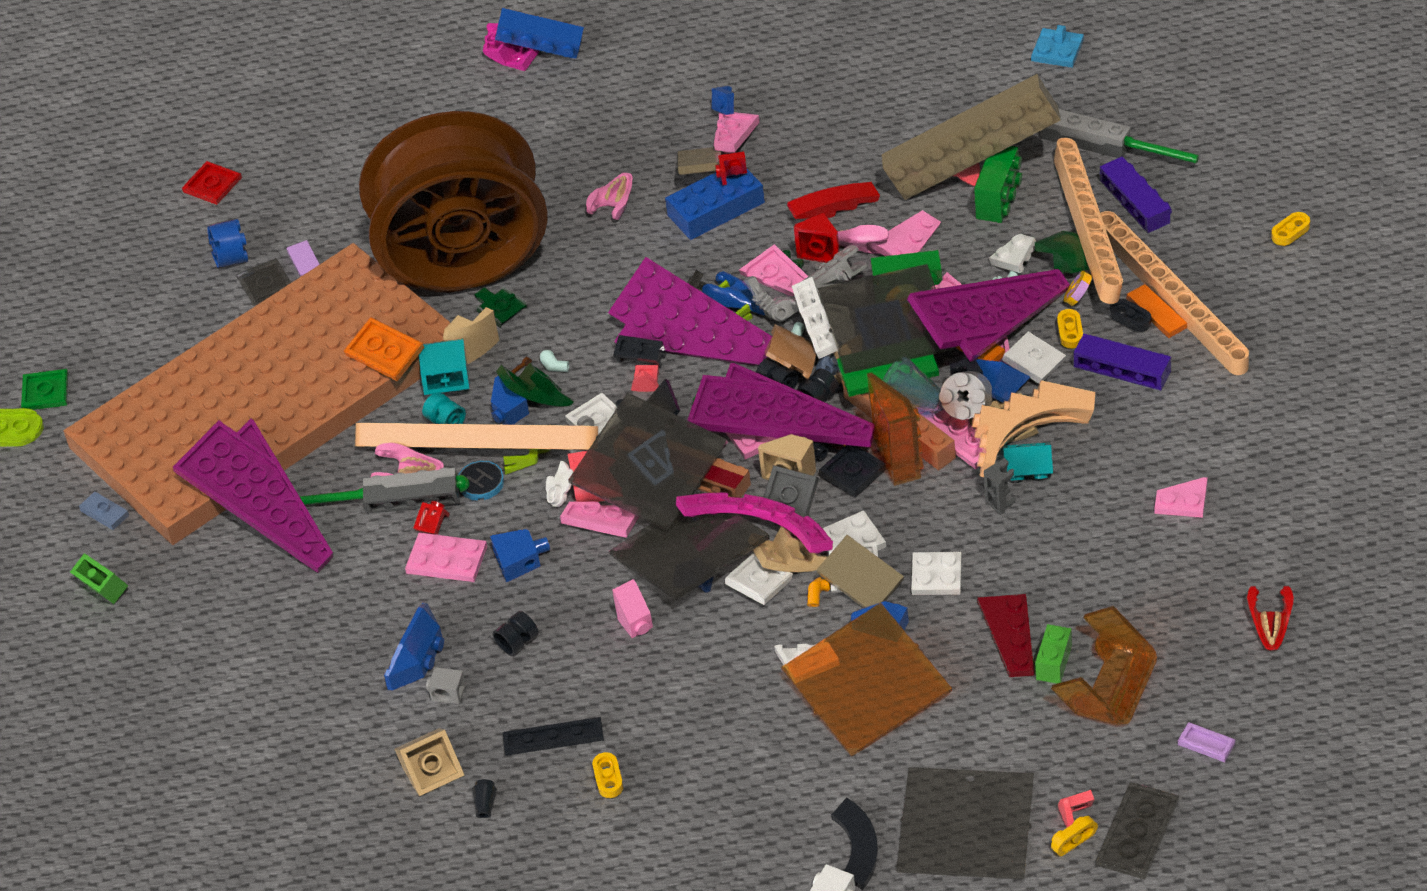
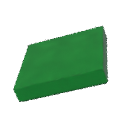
[21,369,69,410]

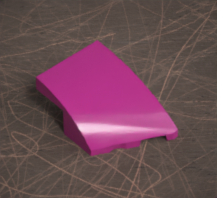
[483,23,539,71]

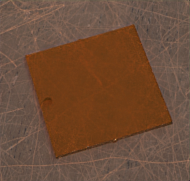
[781,603,952,757]

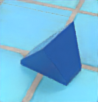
[976,359,1030,403]

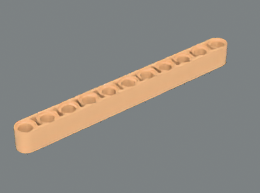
[1054,138,1123,304]
[1100,211,1249,375]
[355,423,599,450]

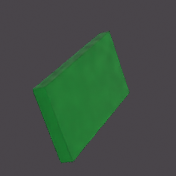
[837,338,939,397]

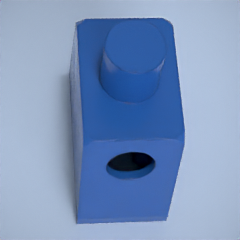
[490,529,550,582]

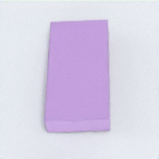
[287,240,320,277]
[1178,722,1235,762]

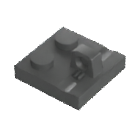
[764,465,819,518]

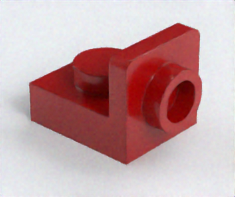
[715,152,747,185]
[413,501,450,535]

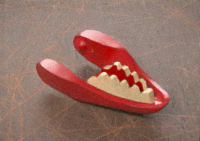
[1247,586,1294,651]

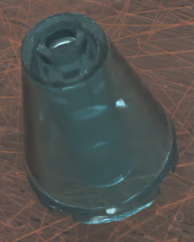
[880,357,944,414]

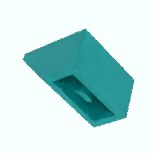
[419,338,470,395]

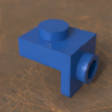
[712,86,734,115]

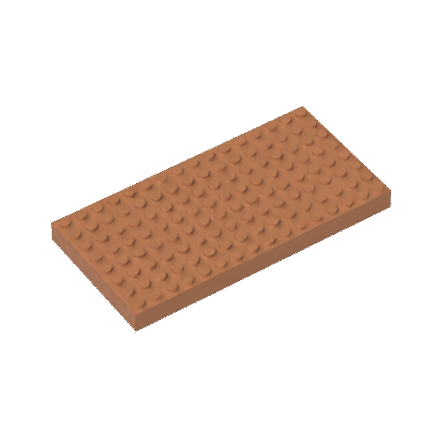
[63,243,450,545]

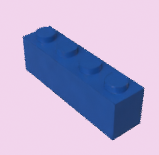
[495,8,584,58]

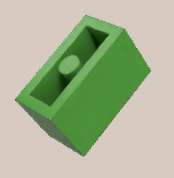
[70,553,128,604]
[1035,624,1072,684]

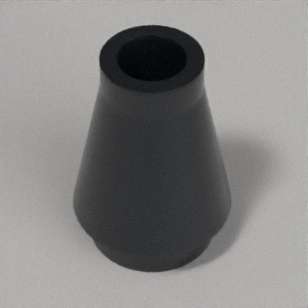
[472,779,497,818]

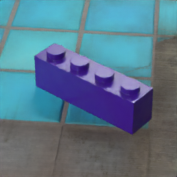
[1100,156,1172,233]
[1074,334,1171,390]

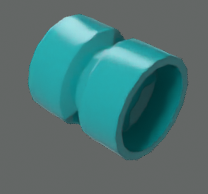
[422,392,466,424]

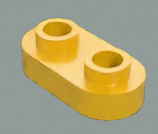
[1271,212,1310,246]
[1057,309,1083,349]
[592,752,623,798]
[1051,816,1098,856]

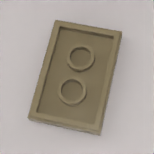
[678,147,722,175]
[816,535,904,608]

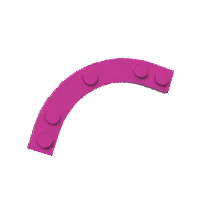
[676,493,833,553]

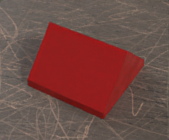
[794,213,840,263]

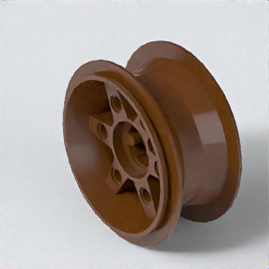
[359,111,548,292]

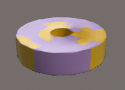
[1064,270,1092,306]

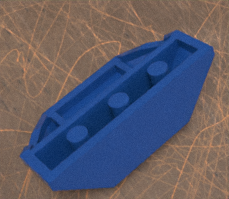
[384,602,444,691]

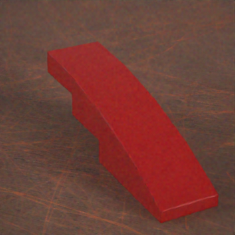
[787,182,880,219]

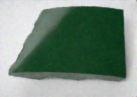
[1035,231,1117,273]
[496,363,574,407]

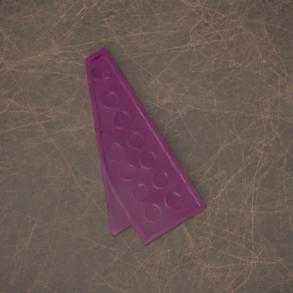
[608,257,772,366]
[687,362,875,447]
[173,418,333,573]

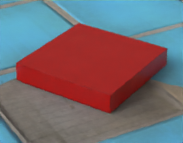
[182,161,242,205]

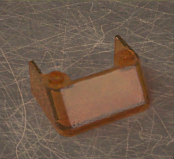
[1051,606,1157,726]

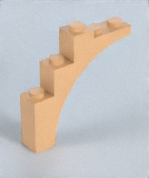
[972,380,1095,477]

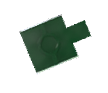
[474,285,527,328]

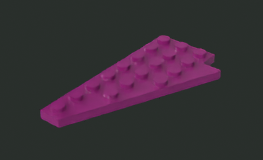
[907,269,1070,361]

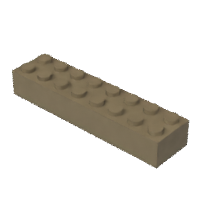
[882,74,1061,200]

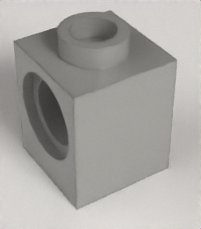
[426,667,466,704]

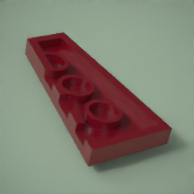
[977,594,1034,677]

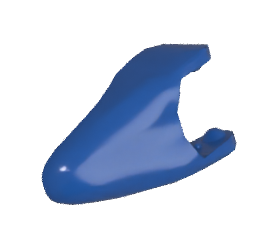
[702,271,765,315]

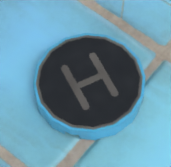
[458,461,504,501]

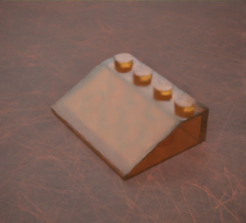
[867,373,924,486]

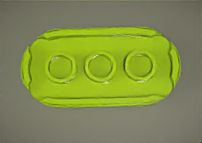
[0,408,44,447]

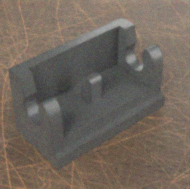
[984,458,1015,515]

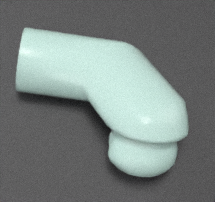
[540,350,569,372]

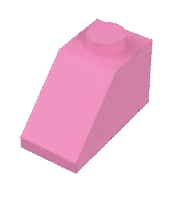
[612,579,653,638]

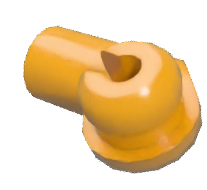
[807,577,830,607]

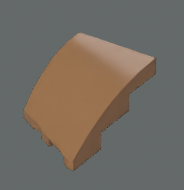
[764,324,816,379]

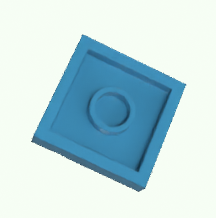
[1031,25,1084,68]

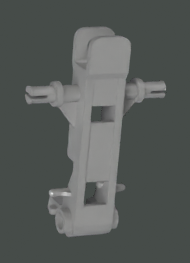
[744,245,868,321]

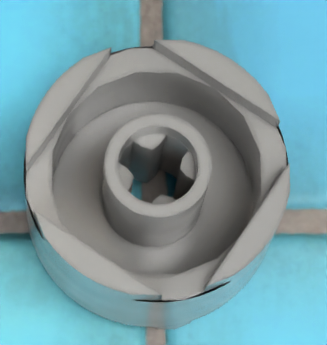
[939,371,992,420]

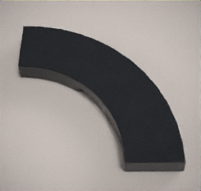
[831,797,878,890]

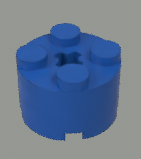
[207,219,248,268]

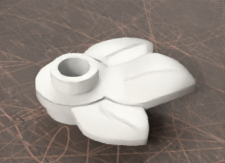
[546,461,574,507]

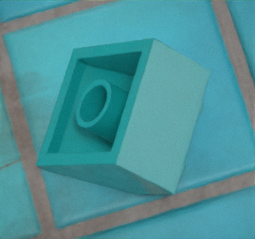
[1003,442,1053,480]

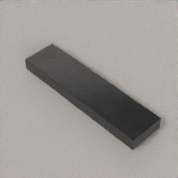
[503,717,604,756]

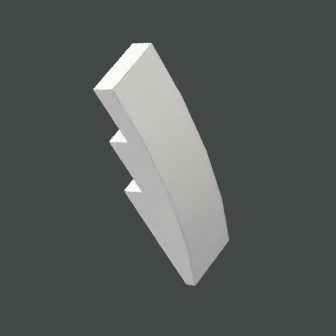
[792,277,840,359]

